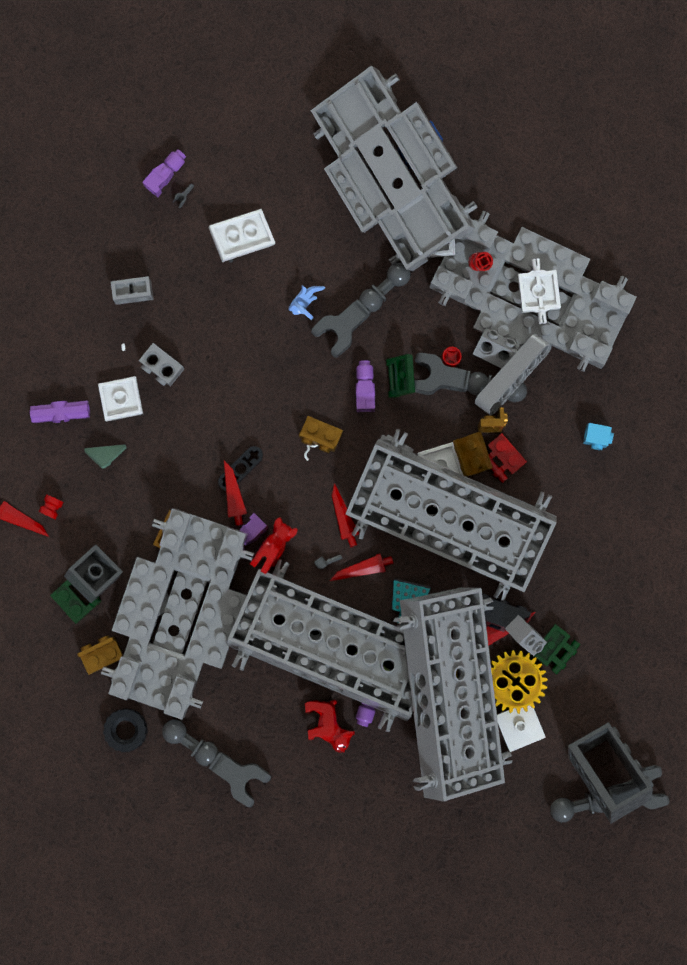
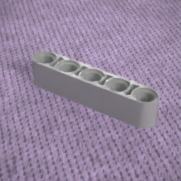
[475,334,551,415]

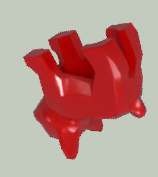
[250,517,298,574]
[305,700,355,753]

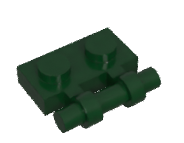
[531,624,581,675]

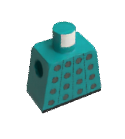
[392,579,430,624]

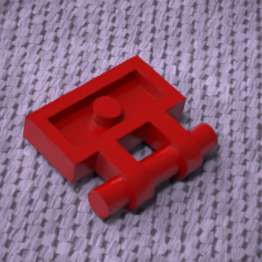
[487,433,527,483]

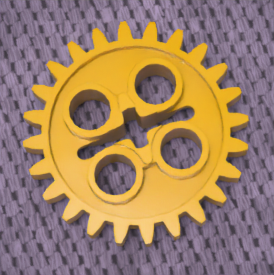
[491,650,548,714]

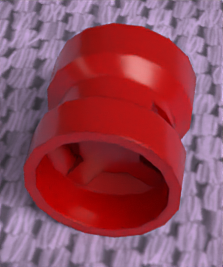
[468,252,493,271]
[442,347,462,368]
[38,494,64,520]

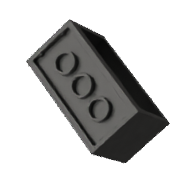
[568,722,654,824]

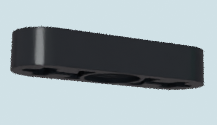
[218,446,263,491]

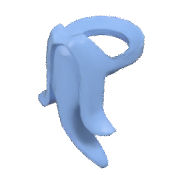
[288,286,325,320]

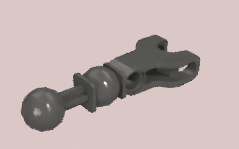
[311,263,411,358]
[414,353,527,402]
[162,719,272,807]
[550,765,670,823]

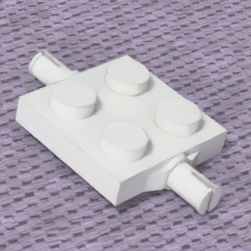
[518,258,561,324]

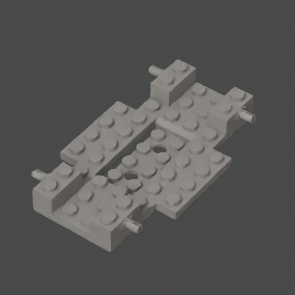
[310,66,478,271]
[430,211,637,372]
[101,508,254,720]

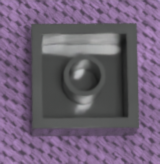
[64,545,123,603]

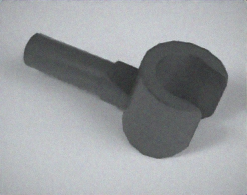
[173,184,194,208]
[314,554,342,570]

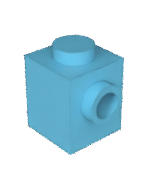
[583,423,614,450]

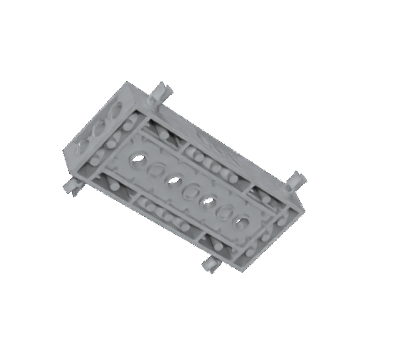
[346,429,557,601]
[227,559,413,732]
[393,588,512,801]

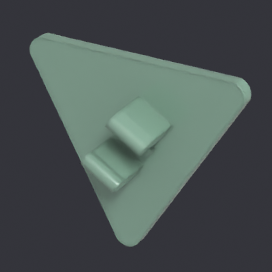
[84,445,126,468]

